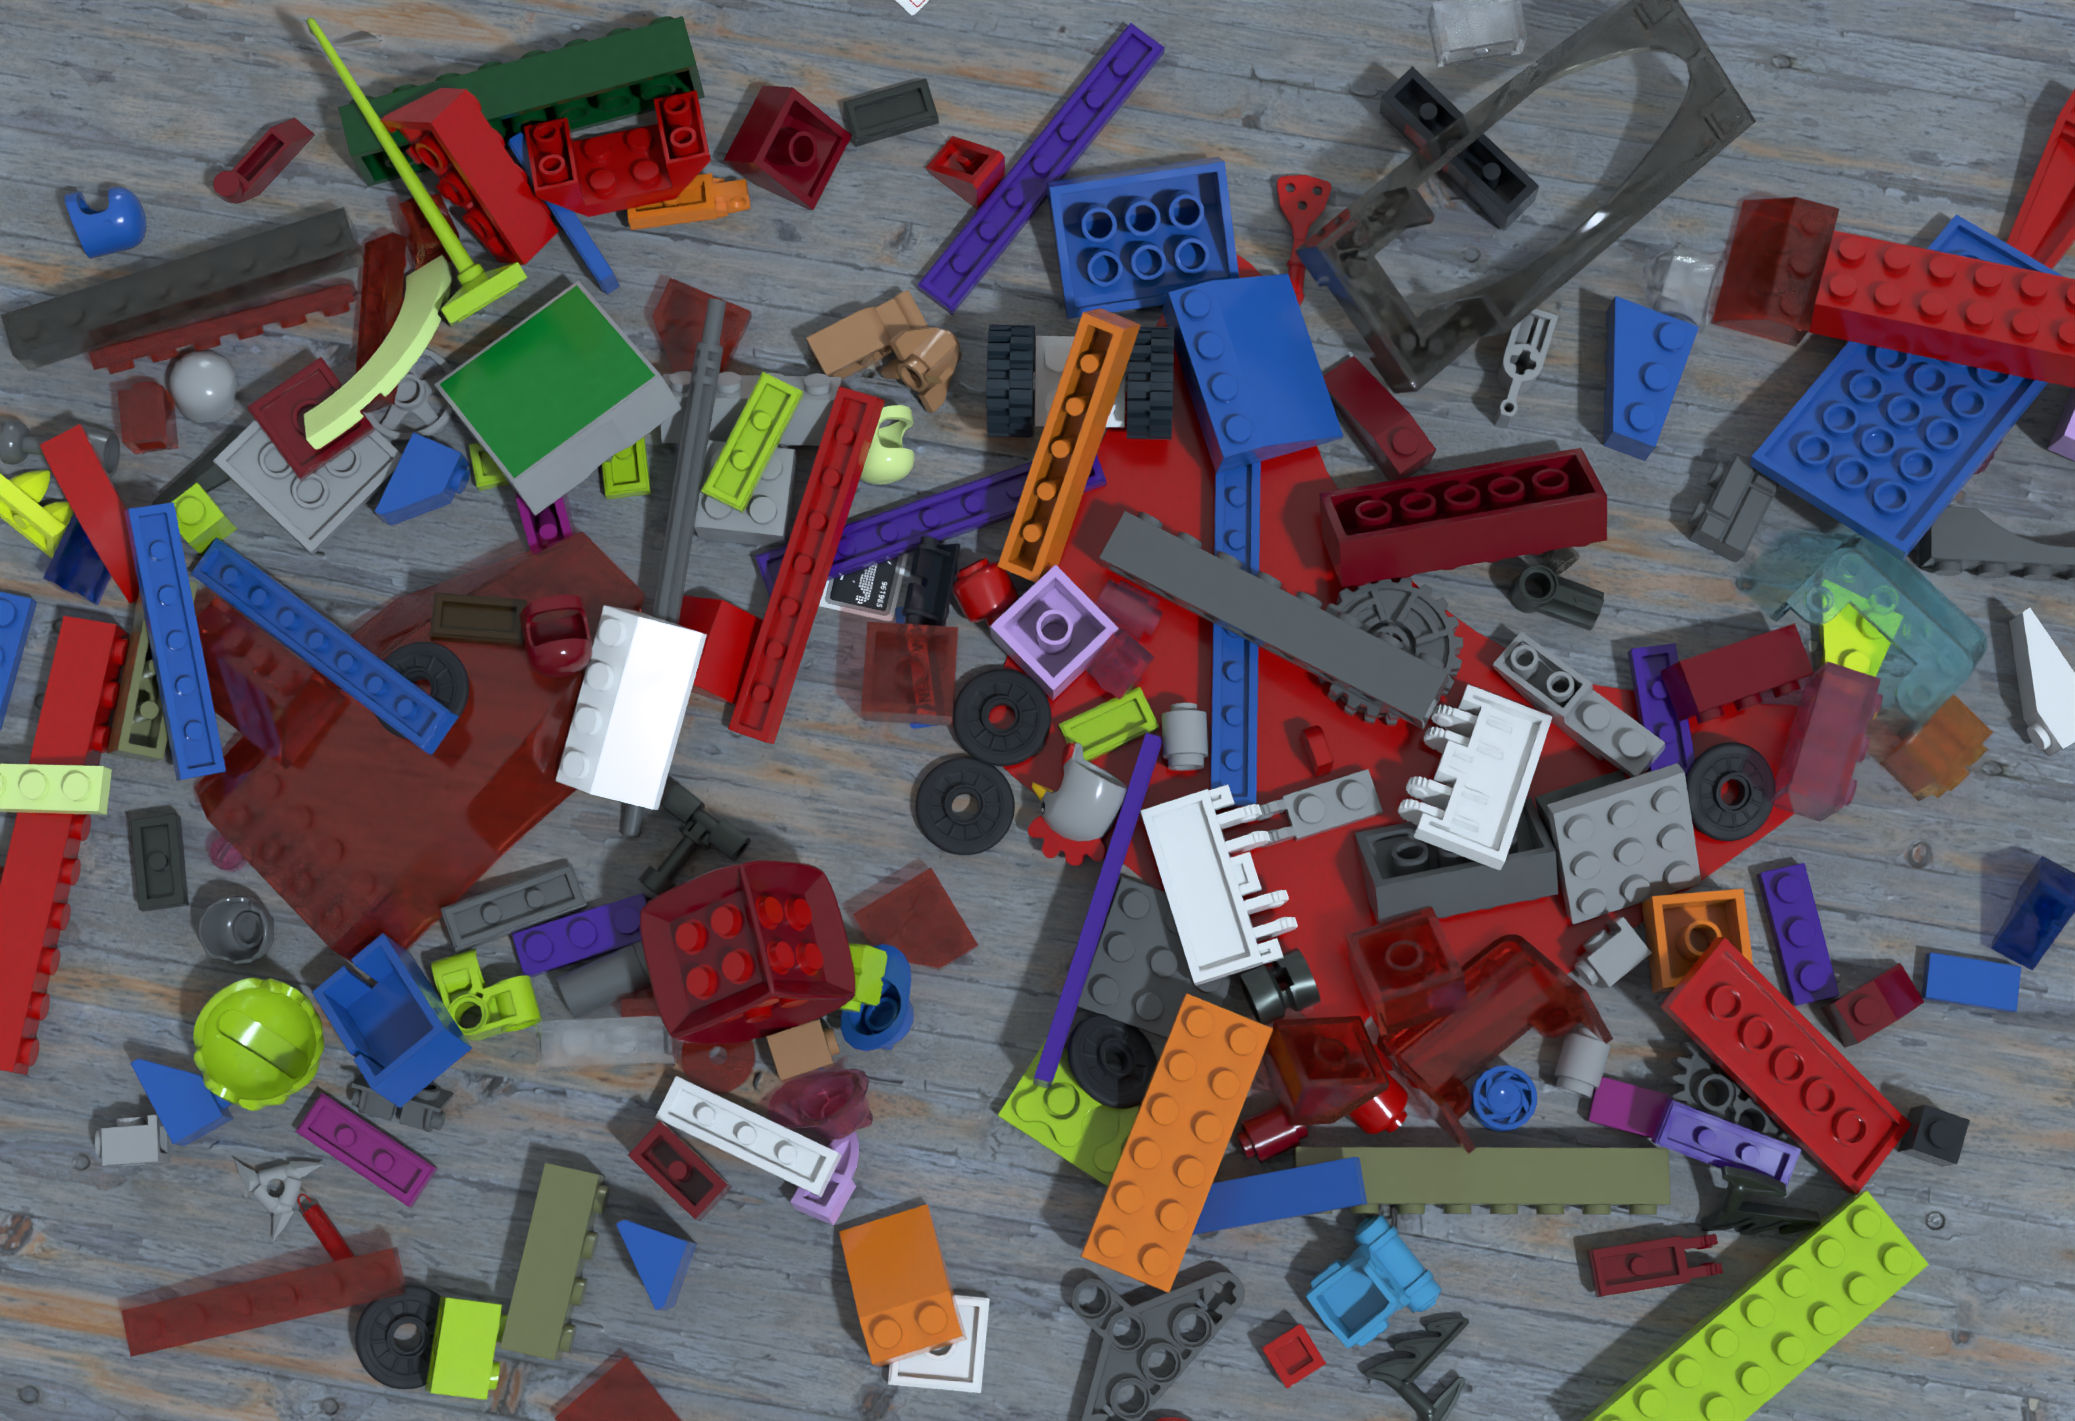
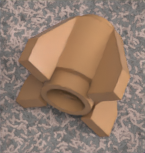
[880,327,962,413]

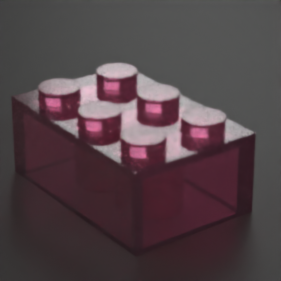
[1771,662,1883,822]

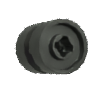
[1238,948,1321,1025]

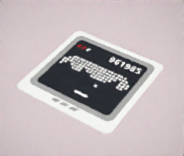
[819,553,908,621]

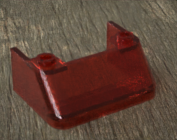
[1377,934,1613,1154]

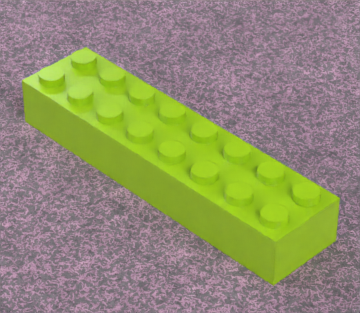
[1581,1190,1929,1421]

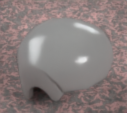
[169,351,239,423]

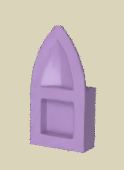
[790,1131,859,1226]

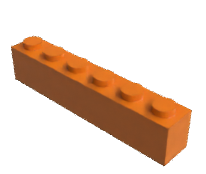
[997,308,1141,583]

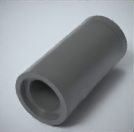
[557,940,651,1019]

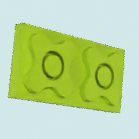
[998,1040,1140,1186]

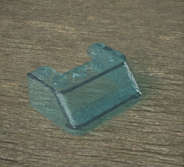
[1770,531,1987,740]

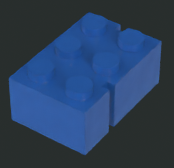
[312,933,472,1108]

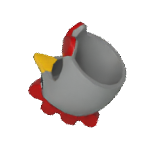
[1027,742,1128,866]

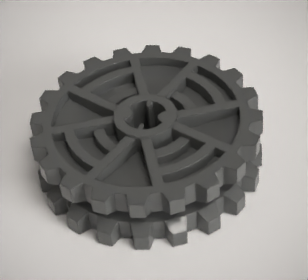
[1317,577,1463,726]

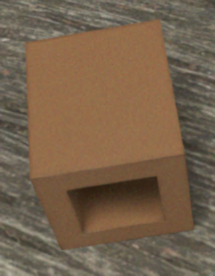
[766,1019,840,1083]

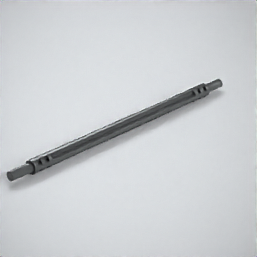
[622,298,726,837]

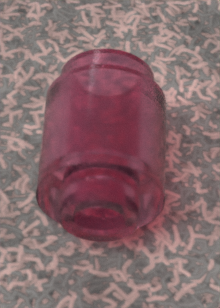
[1096,579,1164,640]

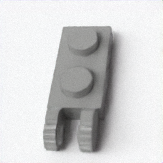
[1253,769,1383,847]

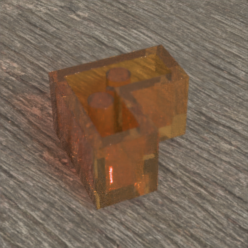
[1880,694,1993,801]

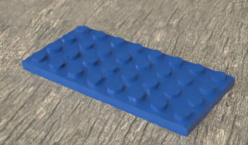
[1750,214,2064,561]

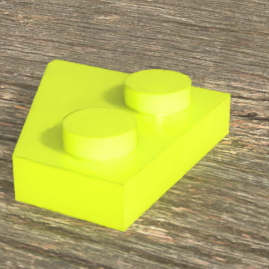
[1817,580,1903,699]

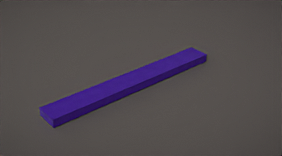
[917,23,1165,315]
[755,454,1107,598]
[1033,733,1162,1089]

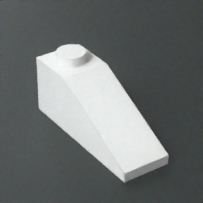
[2009,608,2075,757]

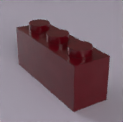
[1660,623,1814,724]

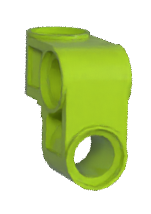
[431,948,542,1041]

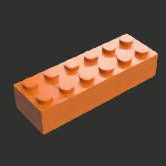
[1080,993,1273,1293]

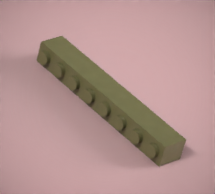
[1292,1147,1670,1215]

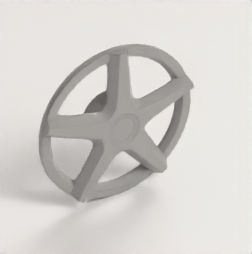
[361,348,454,442]

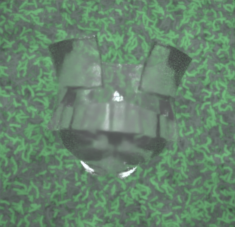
[1639,240,1726,335]

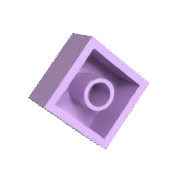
[990,565,1119,700]

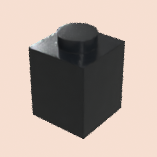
[1898,1105,1970,1167]

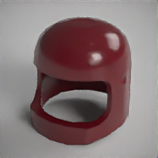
[519,594,592,678]

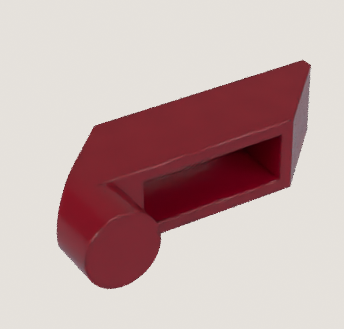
[213,118,315,204]

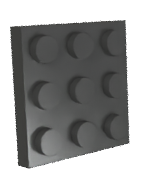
[1077,877,1233,1039]

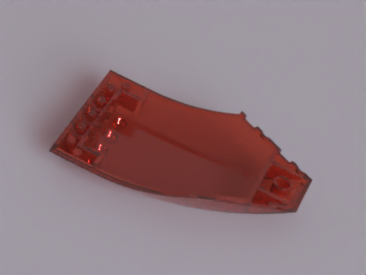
[194,532,646,964]

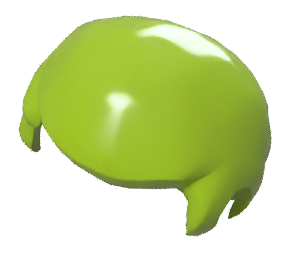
[193,977,324,1111]

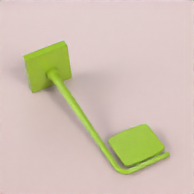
[306,17,528,327]

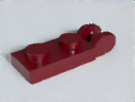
[1587,1234,1723,1297]

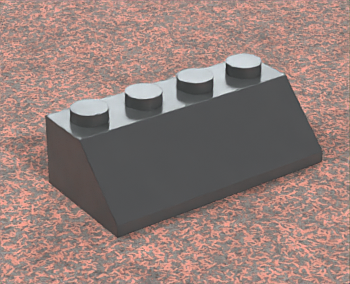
[1355,798,1558,930]

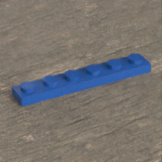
[124,502,226,781]

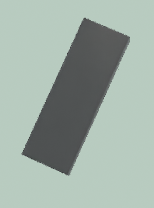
[441,863,587,954]

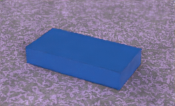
[1922,952,2021,1013]

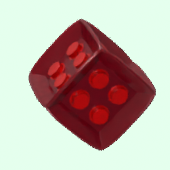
[640,860,855,1044]

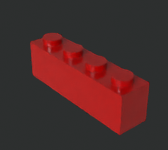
[380,88,559,265]

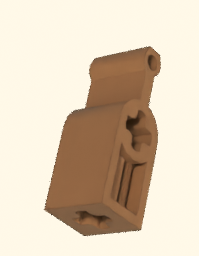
[806,290,929,380]

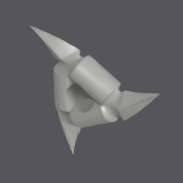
[234,1159,326,1242]

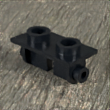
[902,537,961,633]

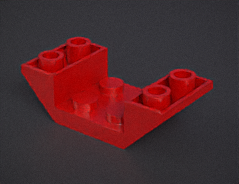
[524,90,711,217]

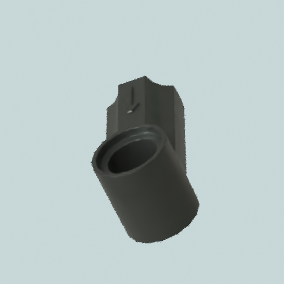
[1509,564,1604,631]

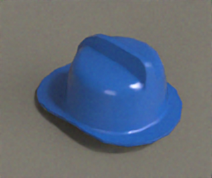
[840,944,914,1051]

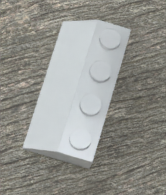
[556,605,707,810]

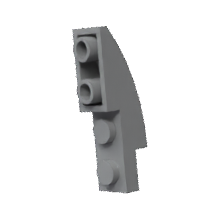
[1493,631,1665,778]

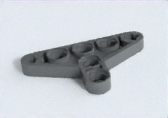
[1071,1272,1245,1421]

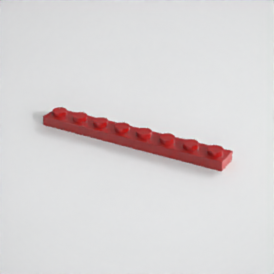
[728,386,885,744]

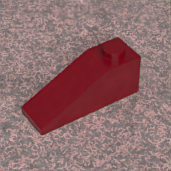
[1323,356,1436,481]

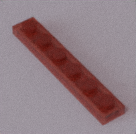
[89,281,359,374]
[122,1247,406,1357]

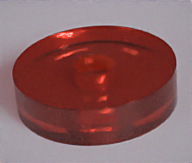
[681,1040,756,1094]

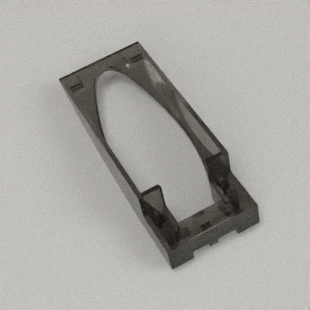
[1295,0,1756,394]

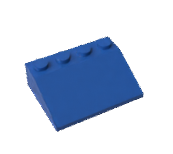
[1046,157,1239,319]
[1162,274,1343,474]

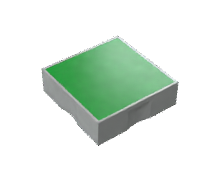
[434,280,682,516]

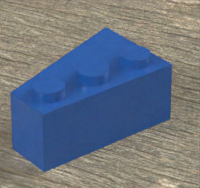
[1603,296,1699,461]

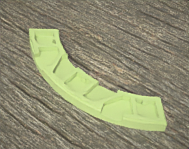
[304,254,452,450]

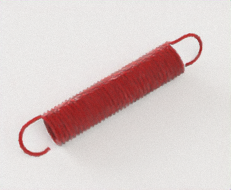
[298,1193,368,1292]

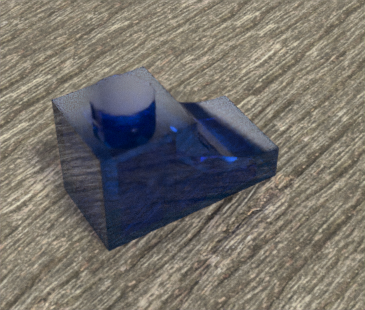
[1992,856,2075,971]

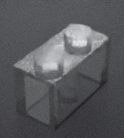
[1427,0,1528,68]

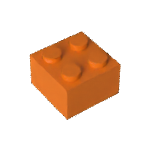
[1642,888,1753,993]

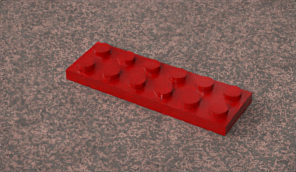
[1660,937,1912,1195]

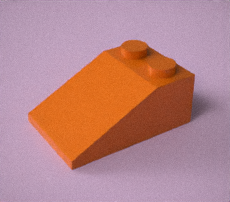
[839,1204,968,1367]

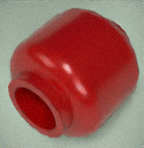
[952,557,1018,627]
[1339,1066,1408,1134]

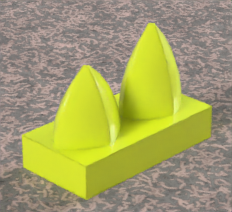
[0,470,77,560]

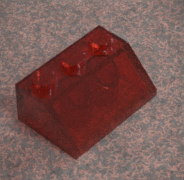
[1711,197,1839,347]

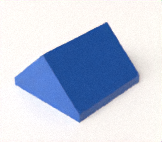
[616,1220,697,1311]

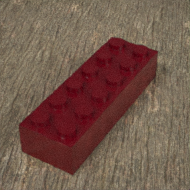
[1319,448,1607,587]

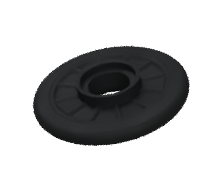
[375,642,469,740]
[953,669,1051,766]
[1686,742,1776,841]
[915,757,1015,855]
[1068,1014,1157,1109]
[355,1285,440,1389]

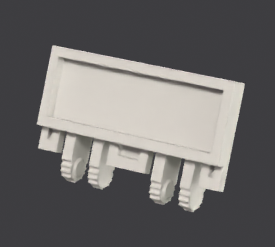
[1141,785,1298,986]

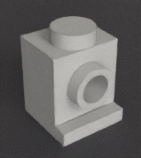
[1574,917,1652,988]
[95,1115,170,1168]

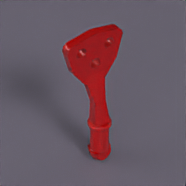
[1276,175,1332,306]

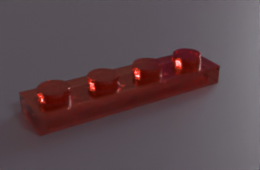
[355,232,407,413]

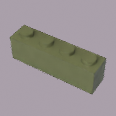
[107,580,198,763]
[500,1163,610,1361]

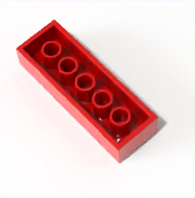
[1809,230,2075,388]

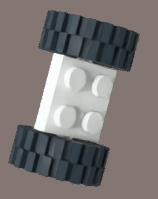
[986,324,1174,440]

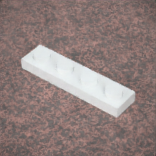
[655,1076,842,1197]

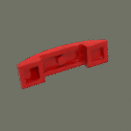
[40,424,139,603]

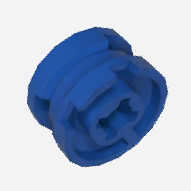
[1468,1065,1537,1132]

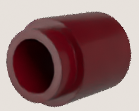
[1236,1102,1308,1164]

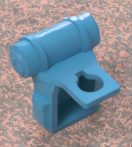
[1306,1214,1442,1349]

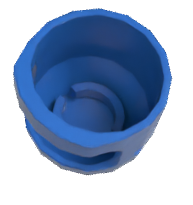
[64,187,147,259]

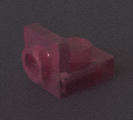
[1086,628,1155,700]

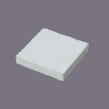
[888,1295,990,1393]

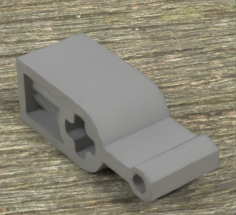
[1494,304,1559,429]

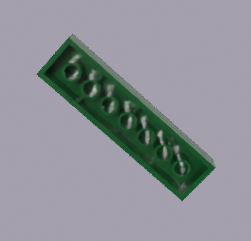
[338,16,705,187]

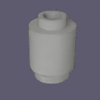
[1161,703,1208,771]
[1554,1027,1611,1099]

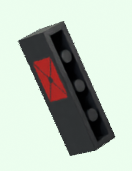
[1379,66,1539,231]

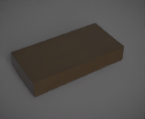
[430,592,528,648]

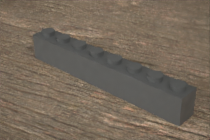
[1099,511,1449,729]

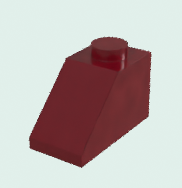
[1821,963,1924,1047]

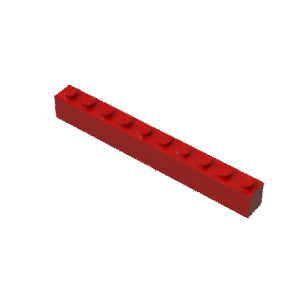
[0,616,129,1075]

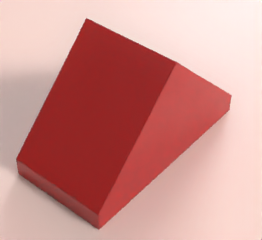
[925,136,1005,210]

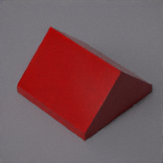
[678,596,763,706]

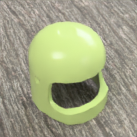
[860,405,915,485]

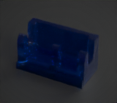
[43,513,111,605]

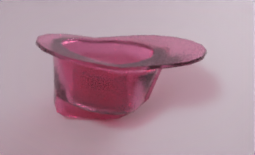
[768,1069,873,1141]

